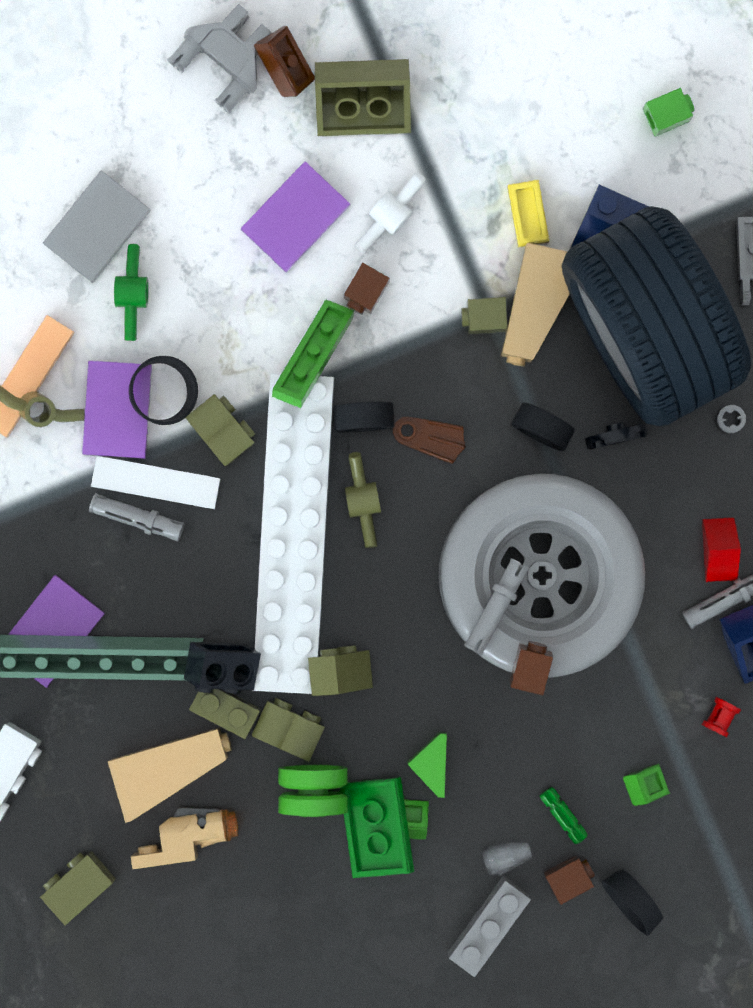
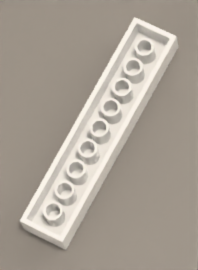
[252,373,334,694]

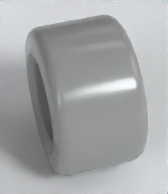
[439,473,646,678]

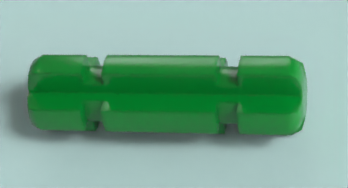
[540,787,588,844]

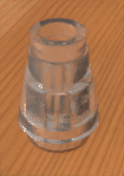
[483,841,532,877]

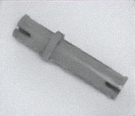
[89,493,185,542]
[464,558,530,655]
[682,574,753,630]

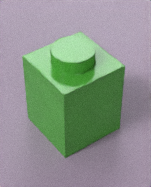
[642,88,695,137]

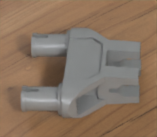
[167,4,271,114]

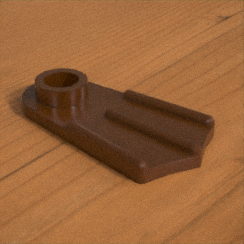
[393,417,466,464]

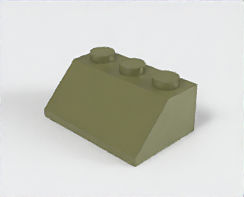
[315,59,411,136]

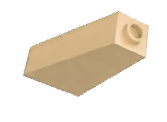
[501,243,570,366]
[108,727,232,823]

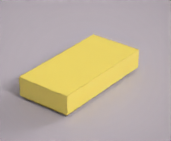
[507,180,549,248]

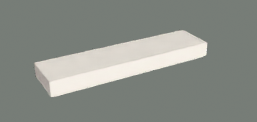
[91,456,221,509]

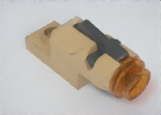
[131,807,239,869]

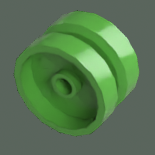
[278,765,348,817]

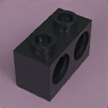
[184,642,261,694]

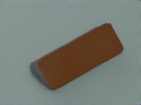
[254,26,315,97]

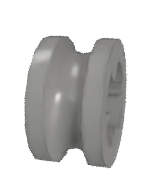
[717,405,746,433]

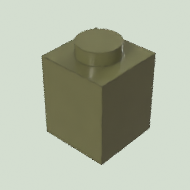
[461,297,508,334]

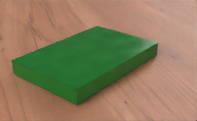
[340,777,414,878]

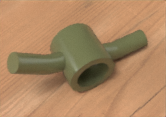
[0,386,85,427]
[345,452,381,548]

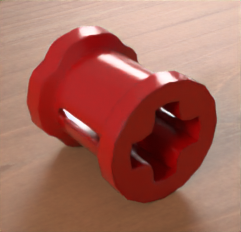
[702,697,741,738]

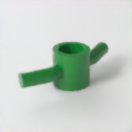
[114,244,149,341]

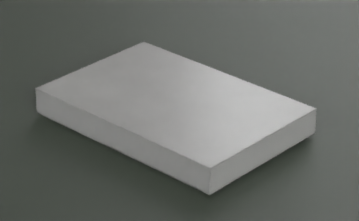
[43,170,151,283]

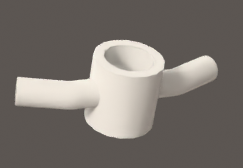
[355,172,425,254]

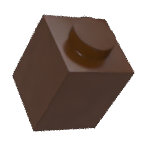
[344,262,390,315]
[510,641,553,696]
[543,855,595,905]

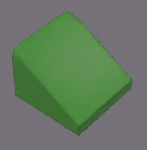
[623,764,670,806]
[404,800,429,839]

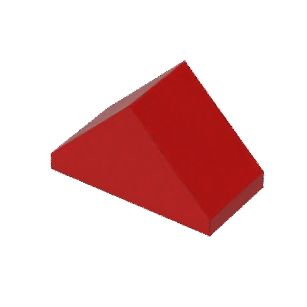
[702,518,741,582]

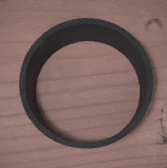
[129,356,198,425]
[602,869,663,936]

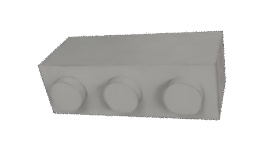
[448,876,531,977]

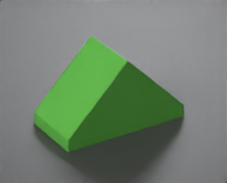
[407,732,447,798]

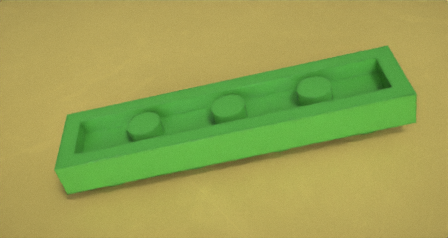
[272,300,354,408]

